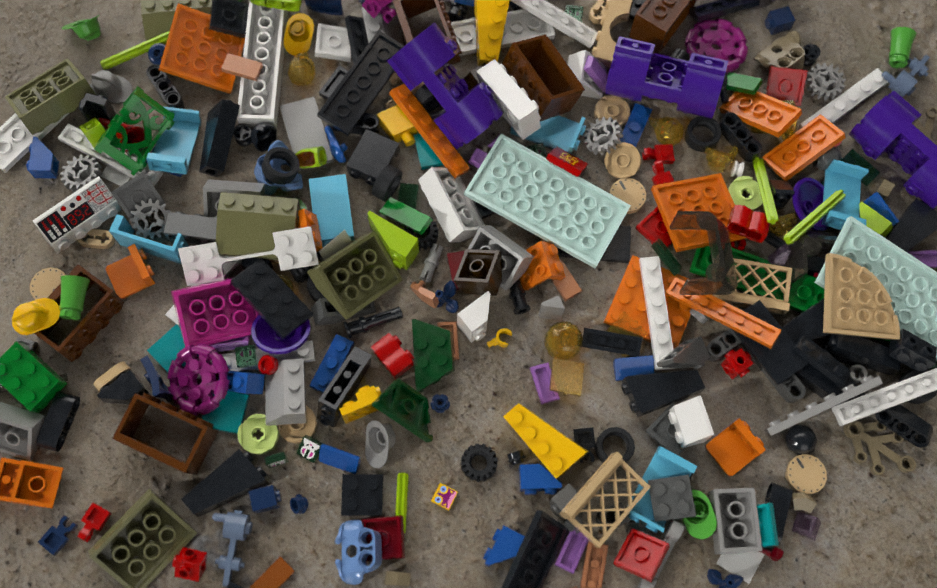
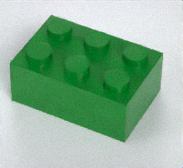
[0,341,68,413]

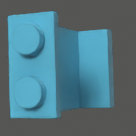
[146,106,201,175]
[510,115,587,154]
[822,159,869,230]
[309,174,355,248]
[109,214,189,264]
[627,446,698,533]

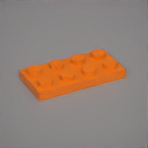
[719,91,802,138]
[762,114,846,181]

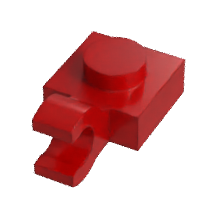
[641,144,675,164]
[651,160,675,185]
[77,502,112,542]

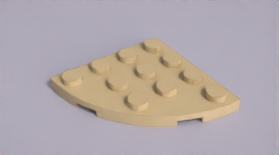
[823,253,900,340]

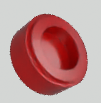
[258,355,278,375]

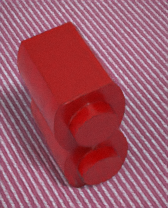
[726,205,770,243]
[371,333,414,380]

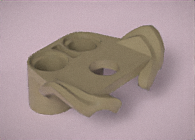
[753,31,805,69]

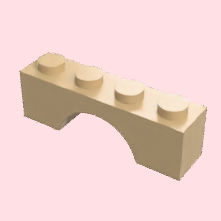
[592,0,633,68]

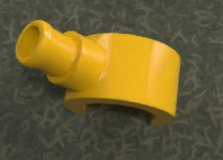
[487,328,512,348]

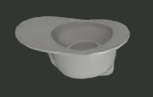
[90,70,133,103]
[365,420,396,468]

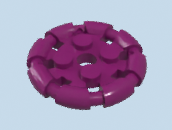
[685,18,748,74]
[167,343,230,416]

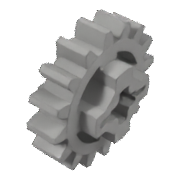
[805,63,846,101]
[583,117,623,156]
[60,154,103,192]
[130,198,171,240]

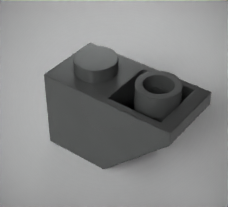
[549,484,583,534]

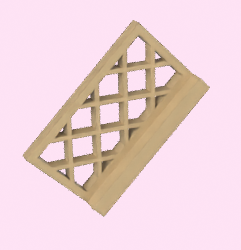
[710,255,792,315]
[559,452,650,548]

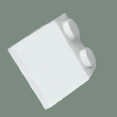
[568,50,607,99]
[457,291,490,343]
[668,395,714,448]

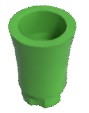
[889,27,916,69]
[59,275,90,320]

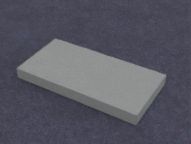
[280,97,334,171]

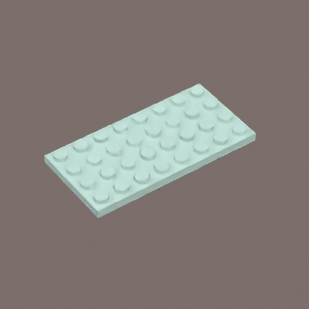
[464,134,631,268]
[815,216,937,361]

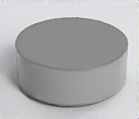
[690,309,708,324]

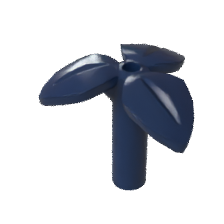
[435,280,459,313]
[707,569,744,588]

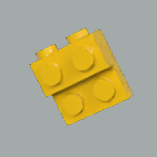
[339,385,382,424]

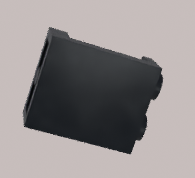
[346,129,400,186]

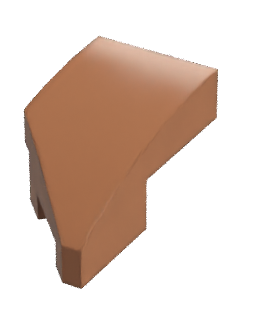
[410,280,439,309]

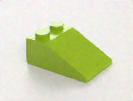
[367,210,419,270]

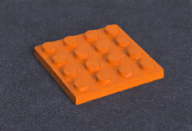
[159,3,245,94]
[651,173,746,252]
[603,255,703,349]

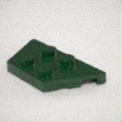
[412,319,455,393]
[372,379,433,443]

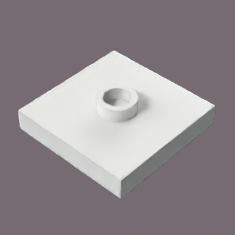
[315,23,351,62]

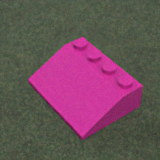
[171,277,259,347]

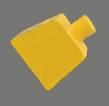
[377,105,417,147]

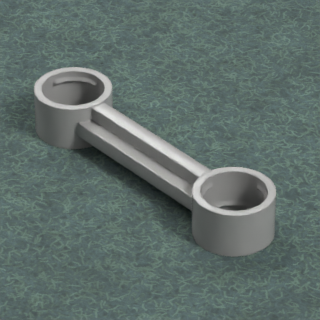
[637,519,685,588]

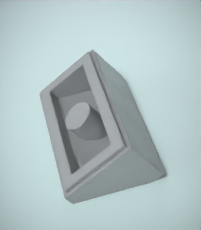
[538,296,565,320]

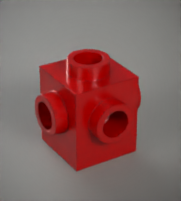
[720,348,754,380]
[172,547,207,582]

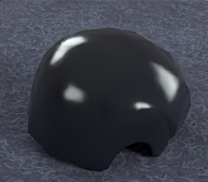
[250,122,277,152]
[785,424,817,456]

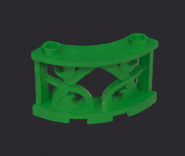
[94,86,175,176]

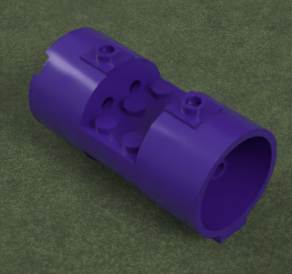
[387,22,504,150]
[605,36,728,119]
[849,91,937,209]

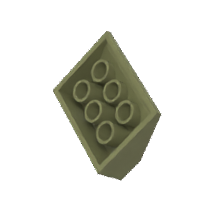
[141,0,212,45]
[5,58,96,135]
[215,192,301,260]
[307,231,403,319]
[88,488,197,588]

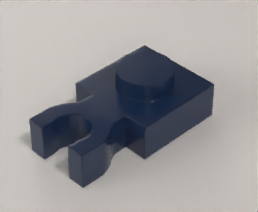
[38,515,78,556]

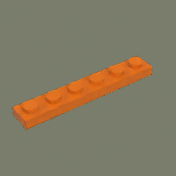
[389,84,470,179]
[666,277,781,349]

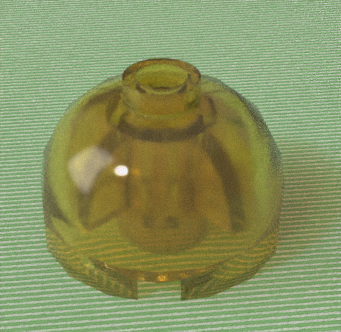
[544,321,583,361]

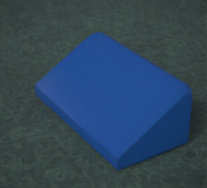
[864,192,899,227]
[613,355,654,381]
[319,444,361,474]

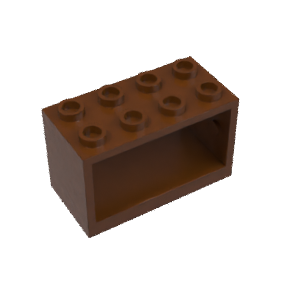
[393,0,462,65]
[629,0,697,54]
[501,34,585,121]
[34,264,125,362]
[112,393,218,475]

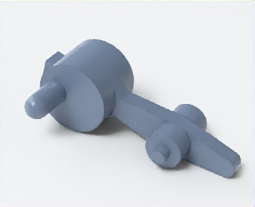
[882,55,930,98]
[212,510,252,587]

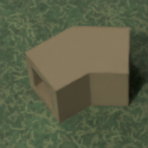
[876,178,895,201]
[791,492,817,513]
[385,571,411,587]

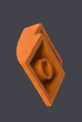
[0,457,64,509]

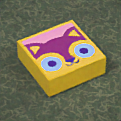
[431,483,458,511]

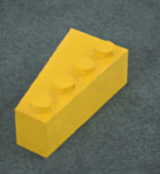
[474,0,510,66]
[503,403,589,479]

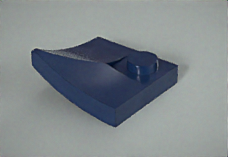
[305,0,343,15]
[140,356,173,403]

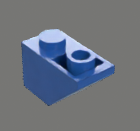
[27,137,59,179]
[218,370,265,394]
[519,464,562,495]
[483,525,525,567]

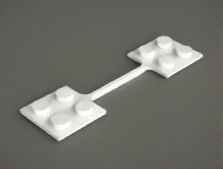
[178,226,319,286]

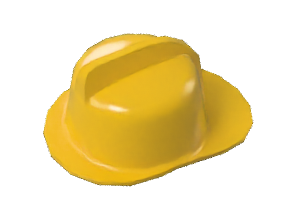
[283,13,314,56]
[12,298,60,335]

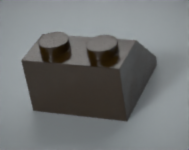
[453,249,502,296]

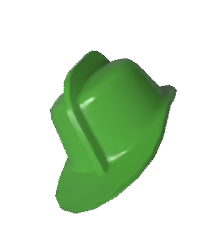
[61,15,101,40]
[682,489,717,539]

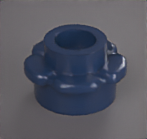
[430,394,450,413]
[290,494,308,514]

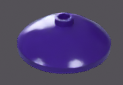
[792,178,830,232]
[251,315,311,354]

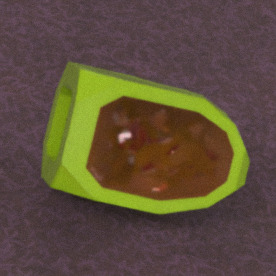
[296,146,327,169]

